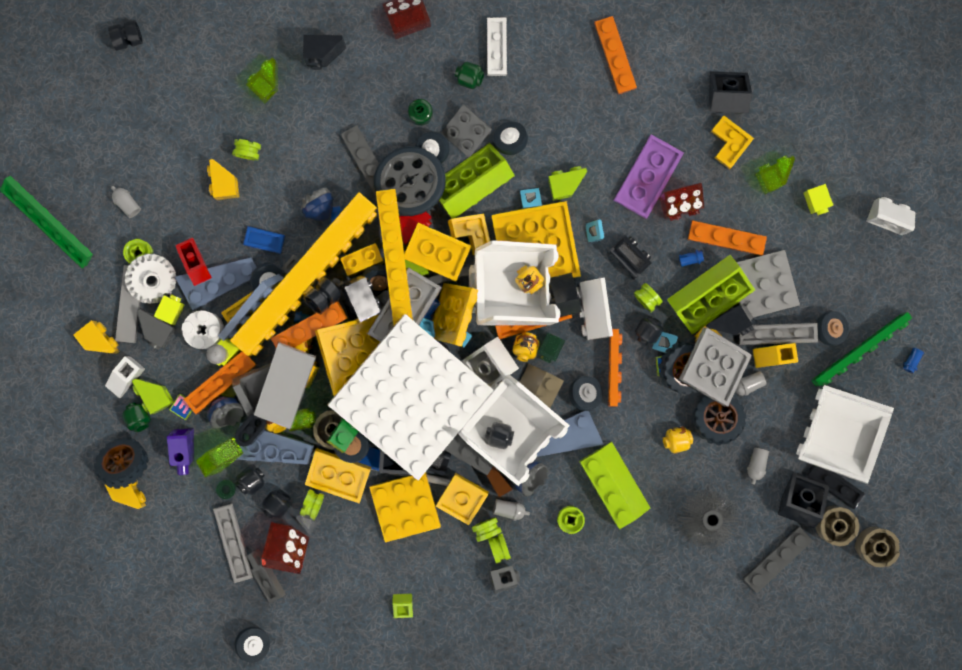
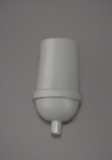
[111,186,141,218]
[206,344,228,364]
[735,371,766,396]
[747,448,769,485]
[493,499,530,521]

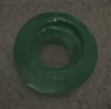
[216,480,236,499]

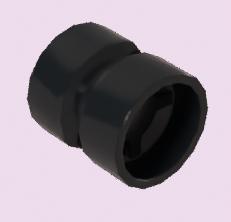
[108,20,143,51]
[304,278,341,315]

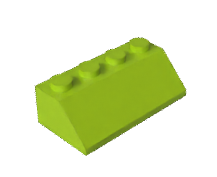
[438,143,515,219]
[667,255,755,335]
[579,442,650,529]

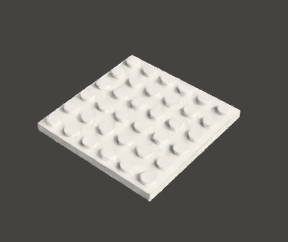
[328,314,493,480]

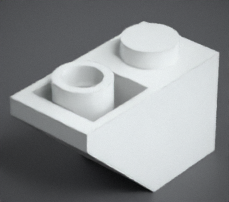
[105,356,145,398]

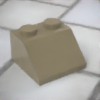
[520,364,564,408]

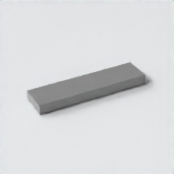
[115,265,141,343]
[739,323,818,345]
[213,503,253,583]

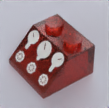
[383,0,431,39]
[659,183,704,221]
[261,522,309,574]

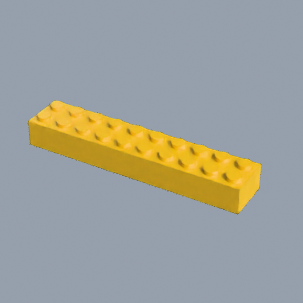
[230,192,377,356]

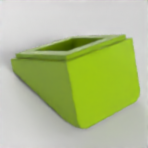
[393,594,413,618]

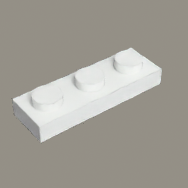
[487,18,507,76]

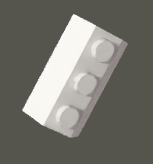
[576,278,613,340]

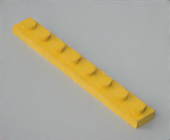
[376,189,413,326]

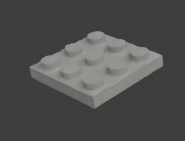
[737,250,800,317]
[679,328,752,406]

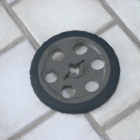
[374,146,446,216]

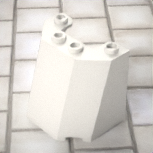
[469,241,560,325]
[458,374,570,486]
[796,385,894,484]

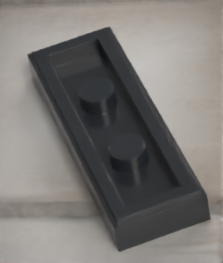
[806,465,865,509]

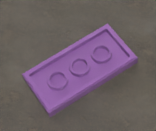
[613,134,684,219]

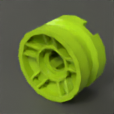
[232,139,261,161]
[123,239,153,264]
[633,283,663,313]
[300,489,324,520]
[557,506,585,534]
[471,517,502,542]
[488,533,511,564]

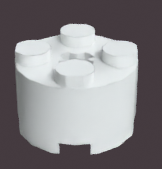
[182,311,224,349]

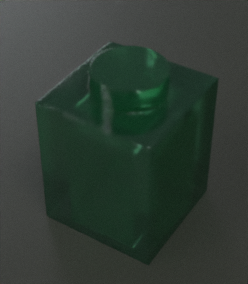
[538,333,565,363]

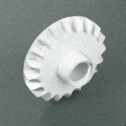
[125,254,176,304]

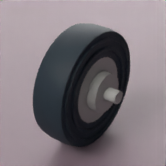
[569,376,603,411]

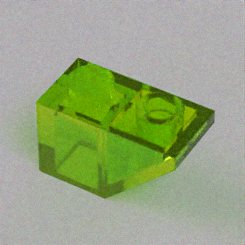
[246,57,278,104]
[755,155,795,195]
[289,408,317,432]
[196,437,244,477]

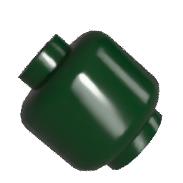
[455,62,484,89]
[408,99,433,126]
[122,402,151,432]

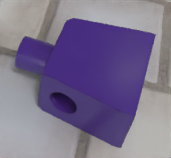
[167,428,194,475]

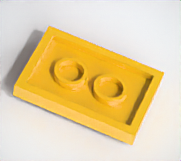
[404,223,472,282]
[305,448,371,503]

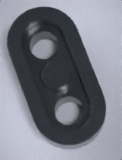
[235,414,267,447]

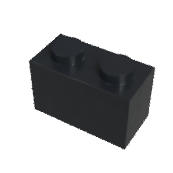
[549,273,582,317]

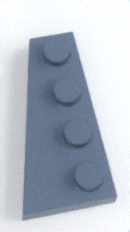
[175,258,257,311]
[218,274,284,341]
[537,411,604,457]
[231,422,314,464]

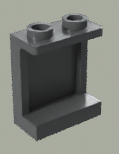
[232,363,271,418]

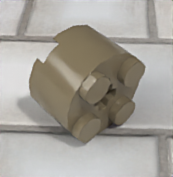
[313,410,342,449]
[815,505,859,546]
[855,527,900,567]

